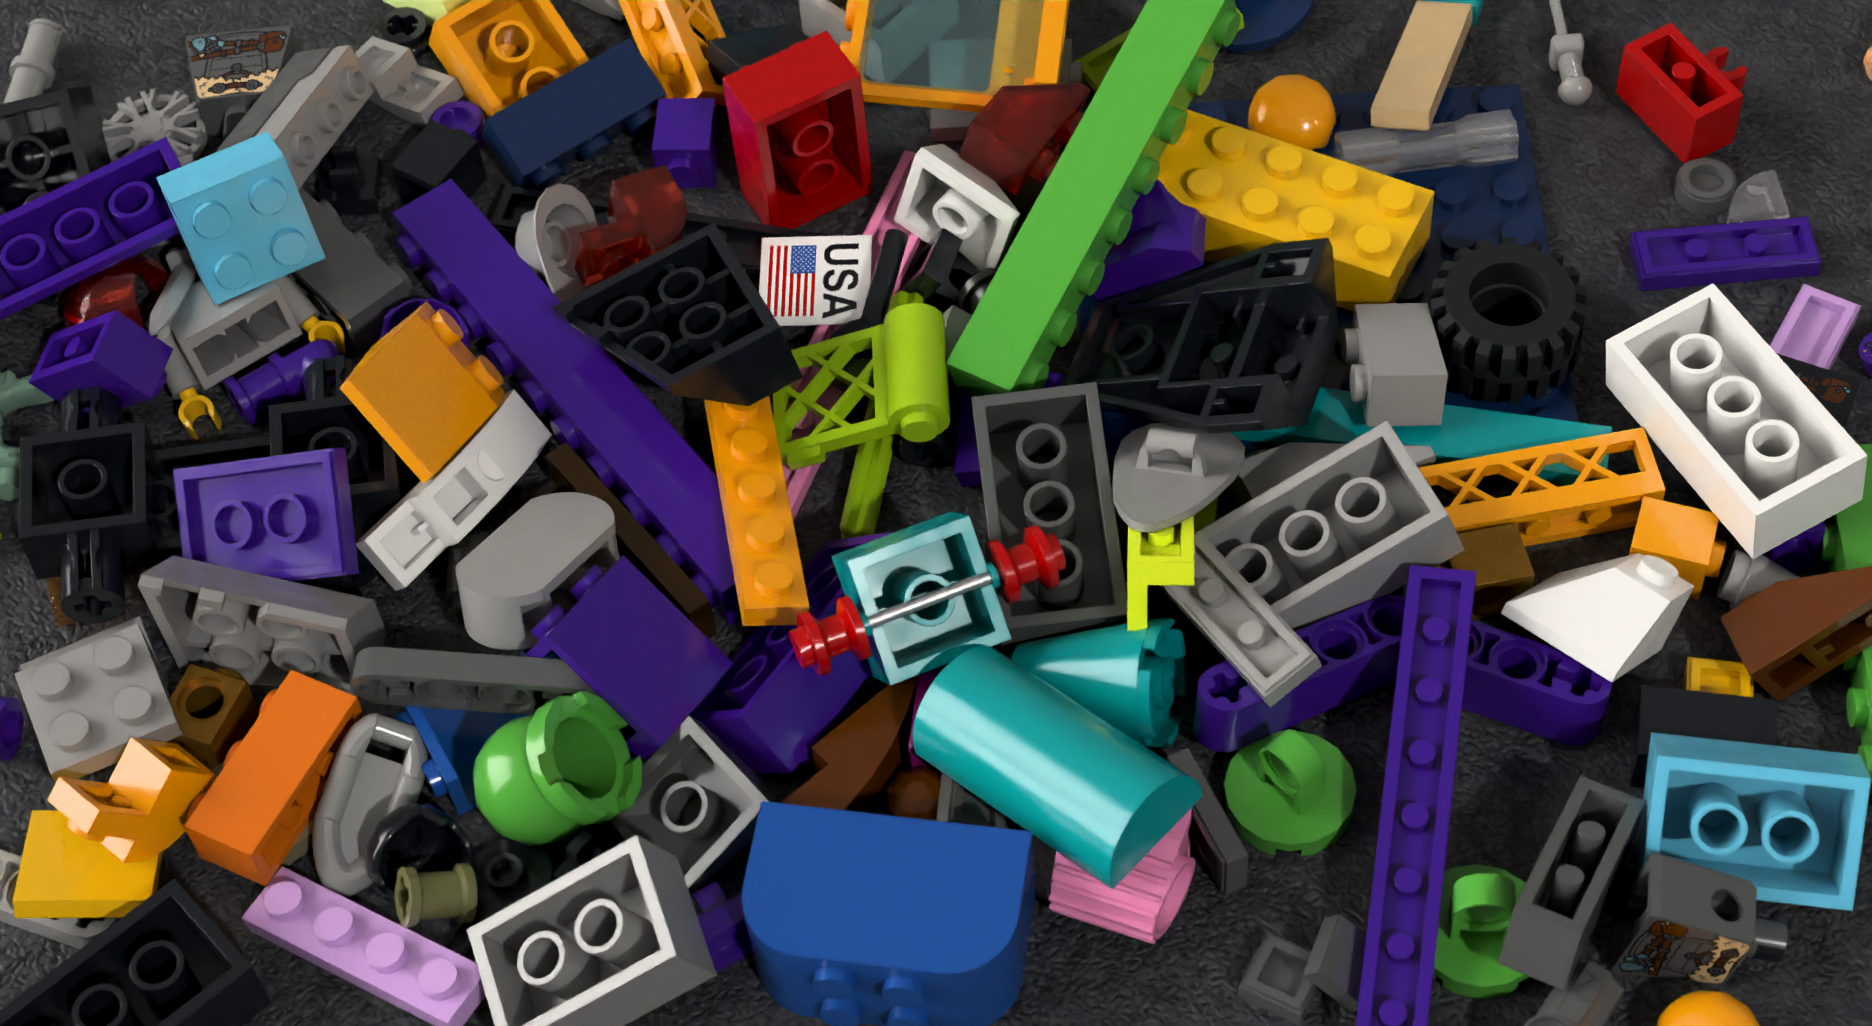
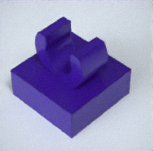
[692,881,753,973]

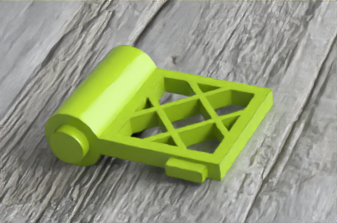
[773,303,950,470]

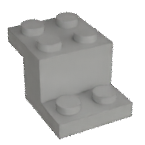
[14,616,183,783]

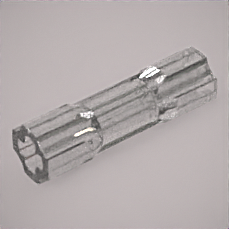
[1334,109,1519,176]

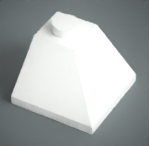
[894,144,1020,275]
[1501,553,1694,682]

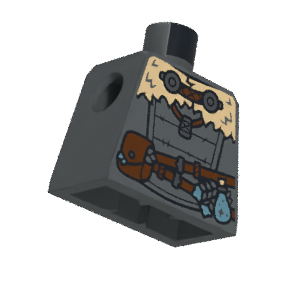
[186,25,299,142]
[1610,853,1788,985]

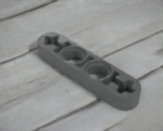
[350,647,600,715]

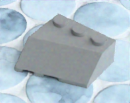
[138,555,387,697]

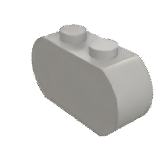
[456,492,620,650]

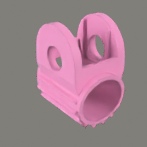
[1049,808,1195,944]

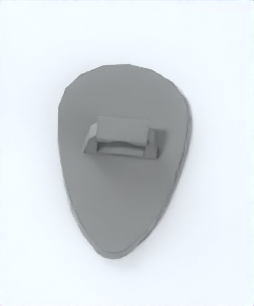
[1112,422,1245,532]

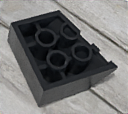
[553,223,803,406]

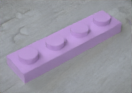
[242,866,486,1026]

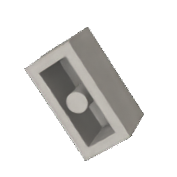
[1341,303,1448,427]

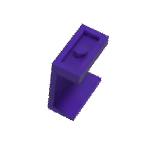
[524,555,734,761]

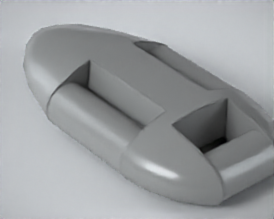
[312,713,428,899]

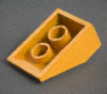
[429,0,589,119]
[340,301,506,484]

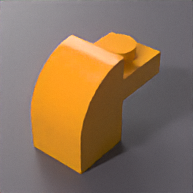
[47,737,218,863]

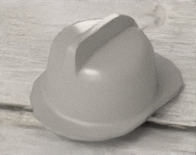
[515,183,612,302]

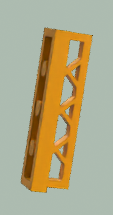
[618,0,727,106]
[1419,427,1666,547]

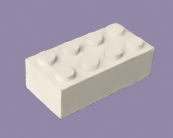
[1606,283,1868,559]

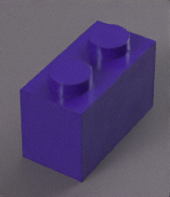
[29,310,173,416]

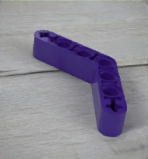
[1193,595,1612,752]

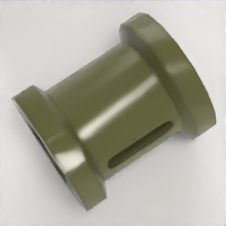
[395,863,478,927]

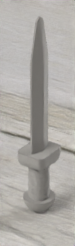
[1548,0,1592,105]
[149,245,200,335]

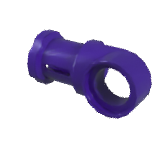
[222,340,346,426]

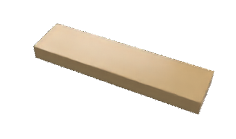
[1371,1,1472,131]

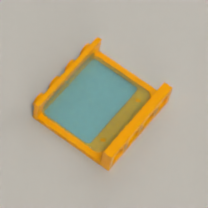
[840,0,1070,119]

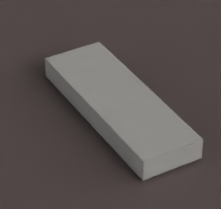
[1158,530,1322,707]

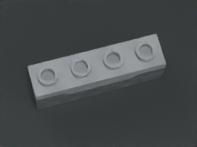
[215,45,374,190]

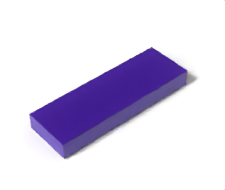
[1629,216,1822,291]

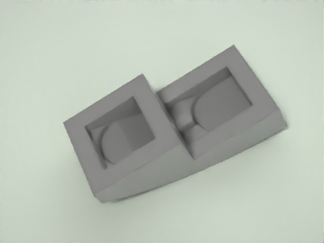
[354,36,464,128]

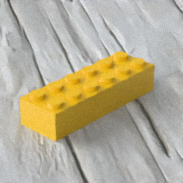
[1157,109,1435,312]

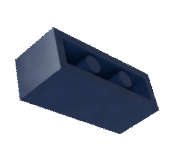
[481,37,667,190]

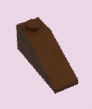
[1720,566,1872,702]

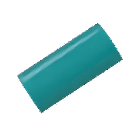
[912,646,1203,889]

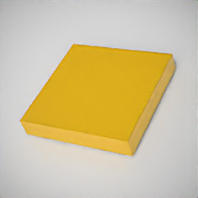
[13,810,163,918]

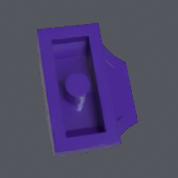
[1093,180,1206,301]

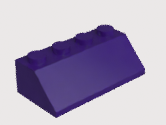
[0,137,182,320]
[689,531,894,774]

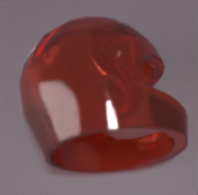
[64,257,169,337]

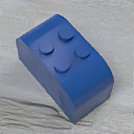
[742,801,1036,1026]

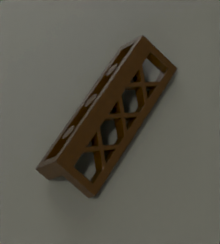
[512,442,717,639]

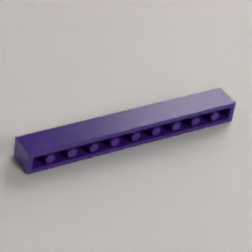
[392,179,741,626]

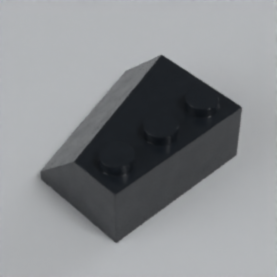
[0,86,111,216]

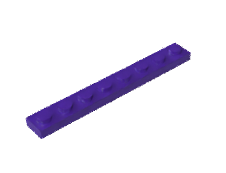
[1356,565,1476,1026]

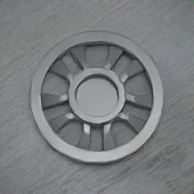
[102,89,208,163]

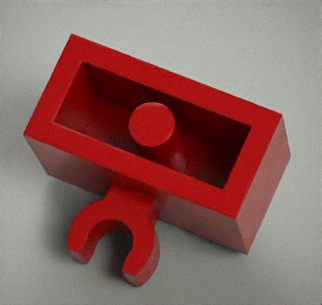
[1615,23,1748,164]

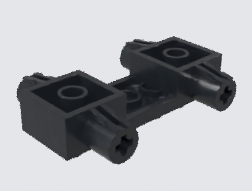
[19,355,407,623]

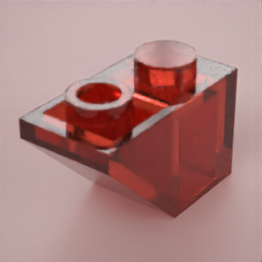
[958,83,1091,195]

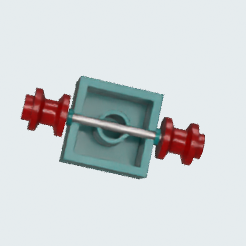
[789,511,1066,686]

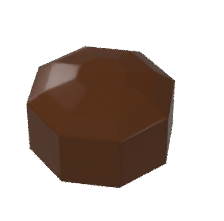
[886,767,941,821]

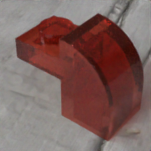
[574,165,687,286]

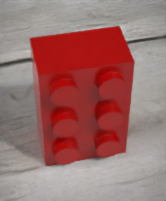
[722,30,874,229]

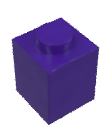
[652,98,721,189]

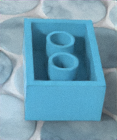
[1635,732,1871,911]

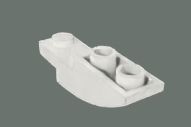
[356,389,552,591]

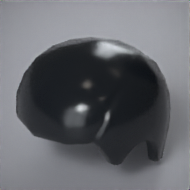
[365,803,473,902]

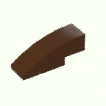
[781,676,918,814]

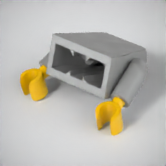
[157,276,346,440]

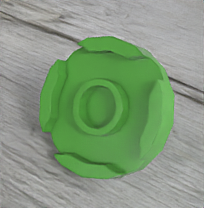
[1223,729,1357,856]
[1434,864,1530,999]

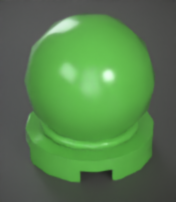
[473,691,642,846]

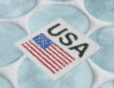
[759,235,872,326]

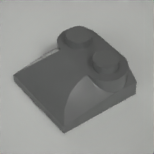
[608,716,778,896]

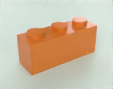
[184,670,364,887]

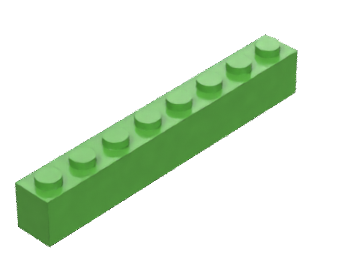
[946,0,1241,396]

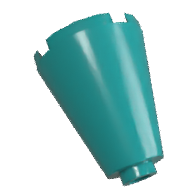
[1006,617,1187,749]

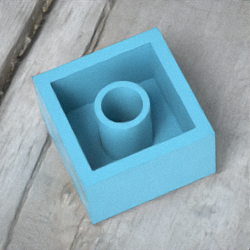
[156,131,326,305]

